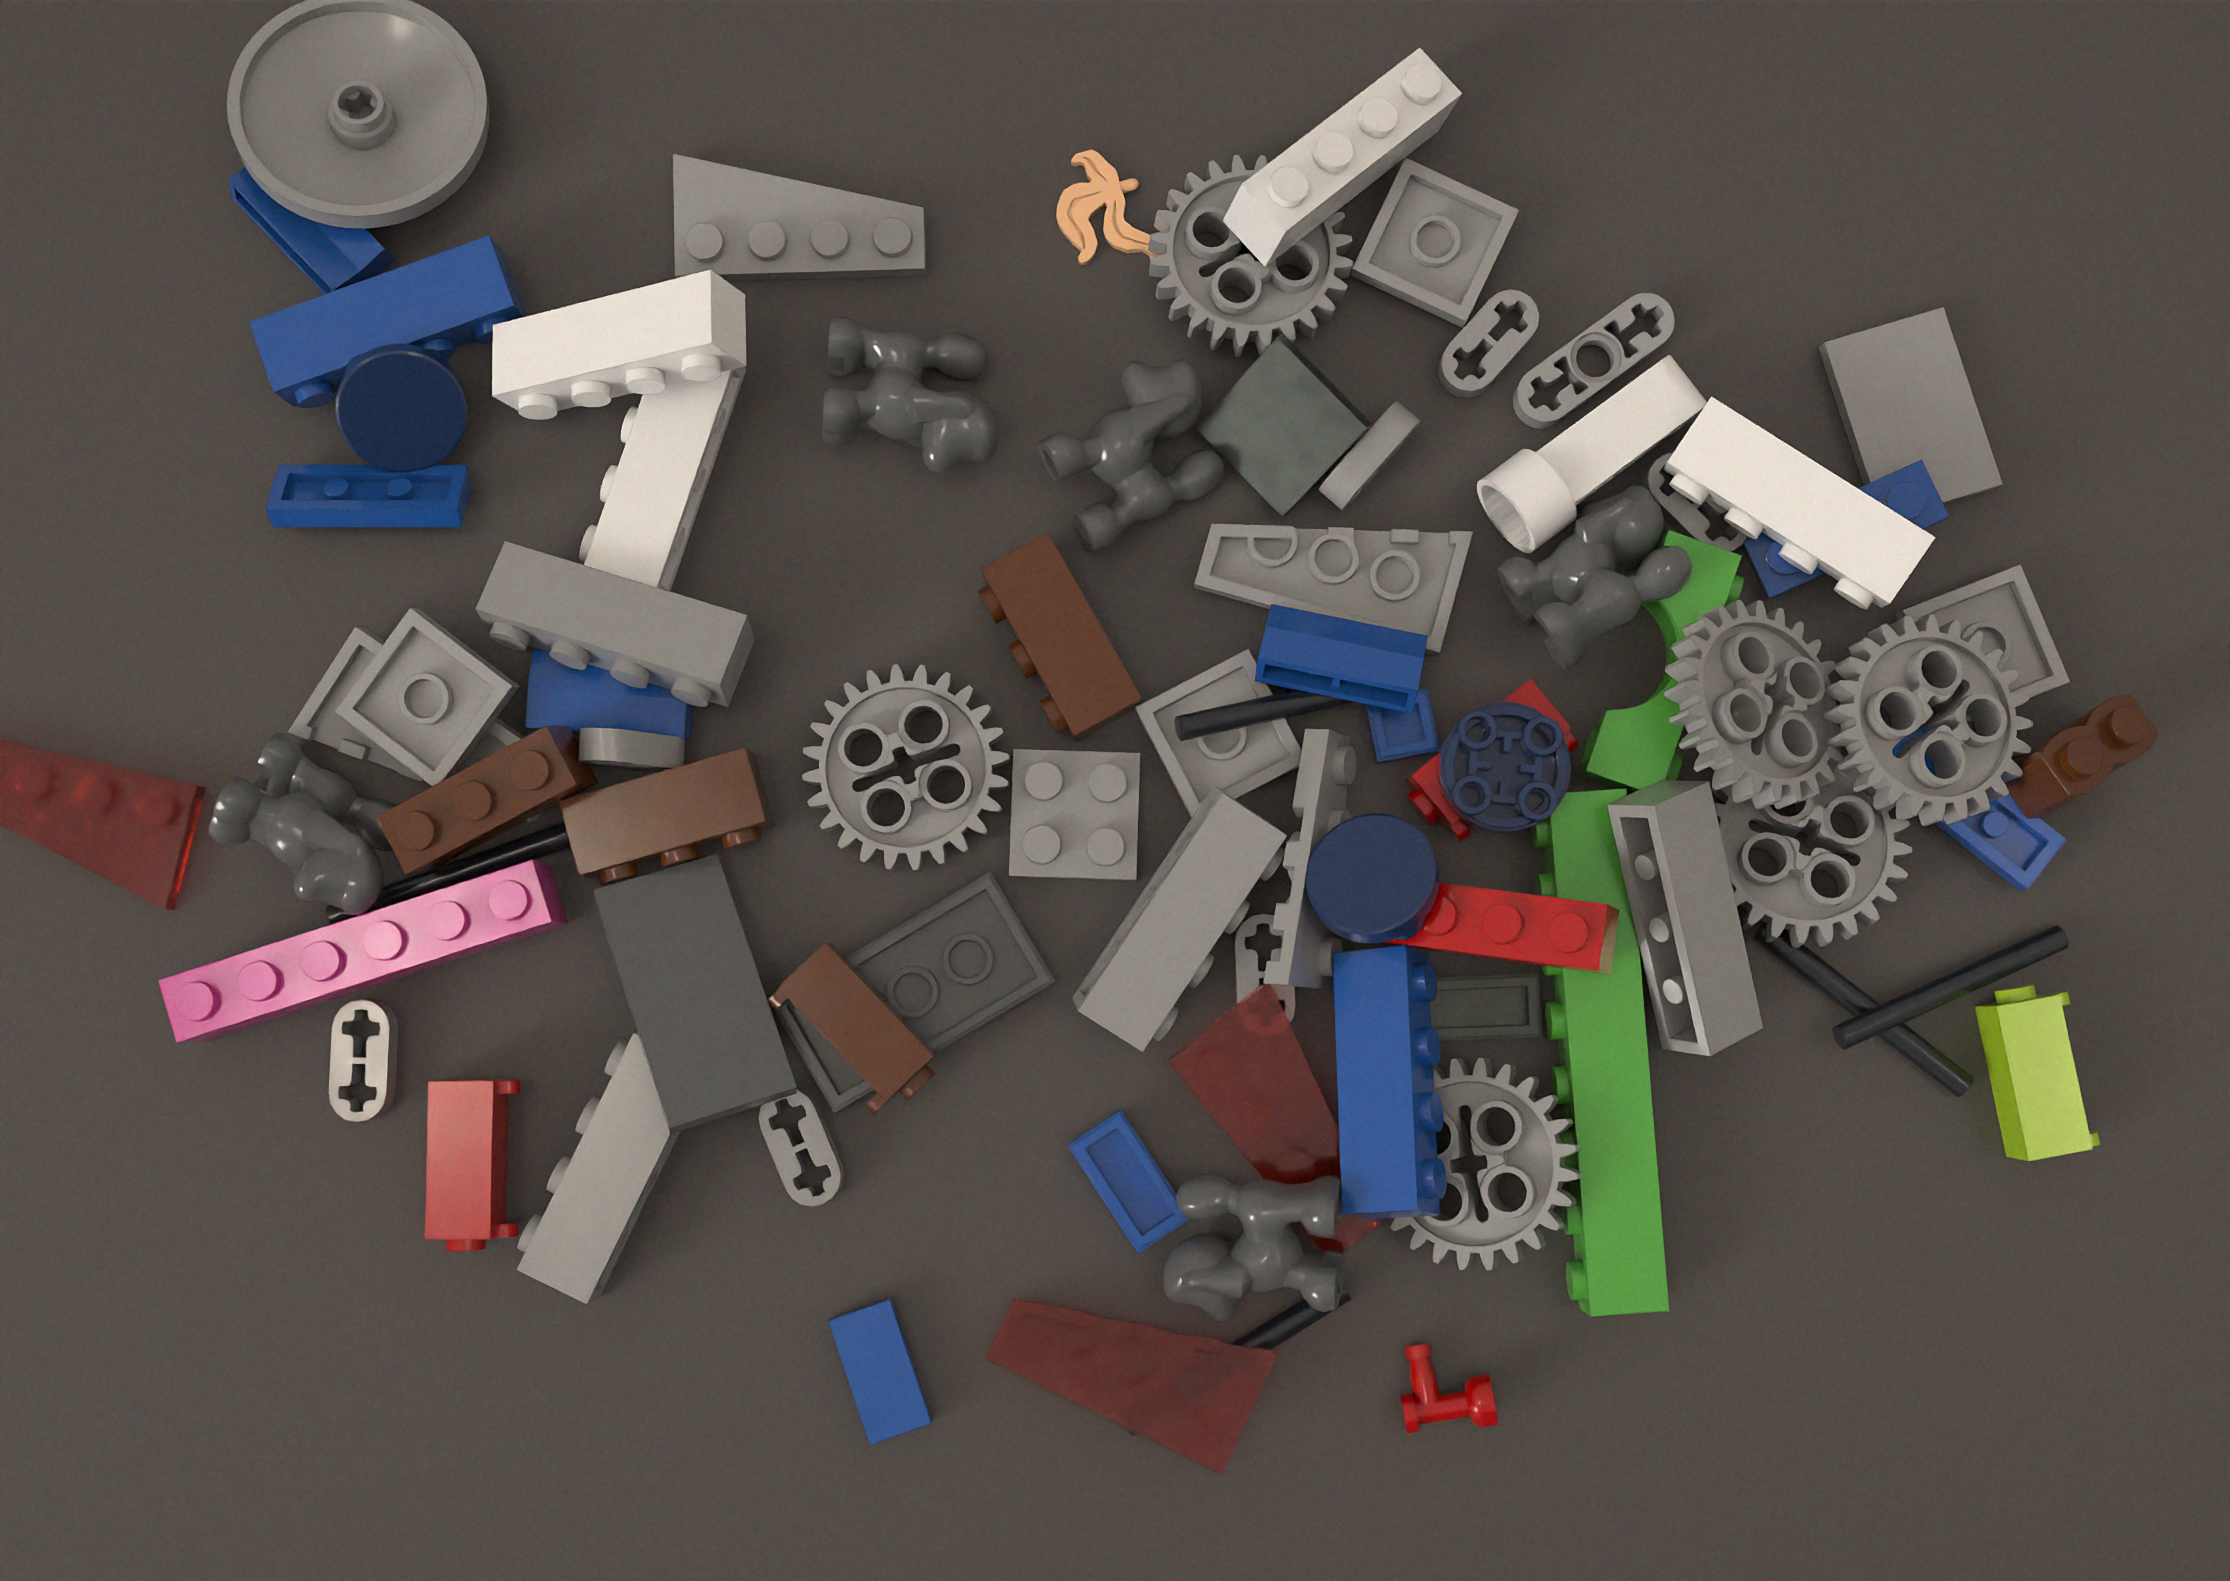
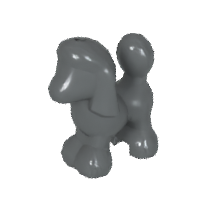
[822,316,998,473]
[1037,359,1225,552]
[1497,485,1692,670]
[208,733,395,915]
[1163,1174,1345,1321]

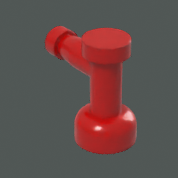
[1400,1342,1498,1434]

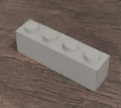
[476,541,755,707]
[1607,780,1763,1056]
[1072,785,1287,1052]
[517,1032,681,1304]

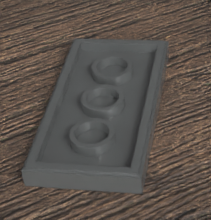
[593,854,797,1134]
[772,872,1056,1113]

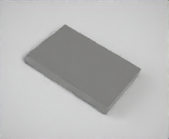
[1818,307,2003,504]

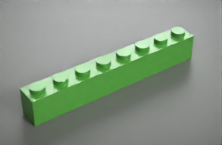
[1530,789,1669,1317]

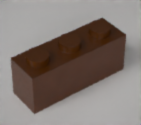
[977,532,1142,742]
[376,726,598,875]
[559,747,775,886]

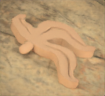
[1056,149,1158,266]

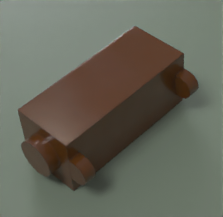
[768,942,938,1114]

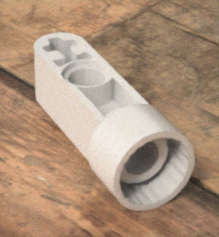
[1477,355,1707,553]

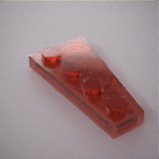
[0,740,206,910]
[1169,983,1382,1252]
[986,1298,1278,1476]

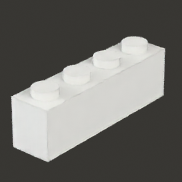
[1223,48,1462,267]
[492,270,746,420]
[579,367,746,591]
[1664,396,1936,610]

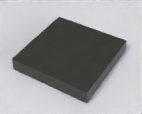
[1195,335,1373,517]

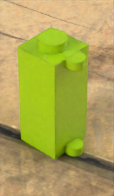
[1975,984,2101,1161]

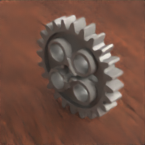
[1148,155,1353,357]
[1664,600,1844,810]
[1823,614,2033,826]
[802,664,1010,872]
[1711,746,1912,948]
[1390,1058,1582,1271]

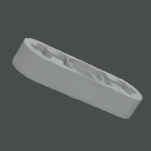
[1513,293,1675,429]

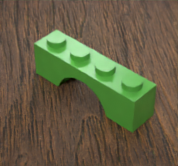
[1575,530,1744,795]

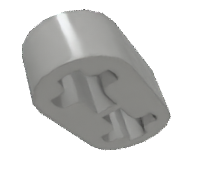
[1438,289,1539,398]
[1319,401,1421,511]
[1642,452,1747,552]
[578,728,685,771]
[1234,914,1296,1036]
[329,999,398,1122]
[759,1088,845,1207]

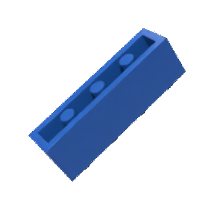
[249,235,526,408]
[1333,945,1447,1220]

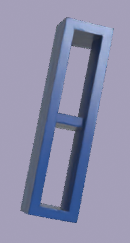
[228,167,395,294]
[1254,604,1428,713]
[525,650,693,739]

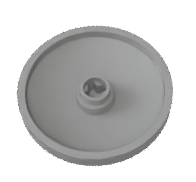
[227,0,490,229]

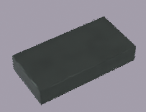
[1430,973,1542,1041]

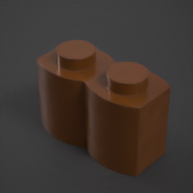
[2004,695,2158,819]

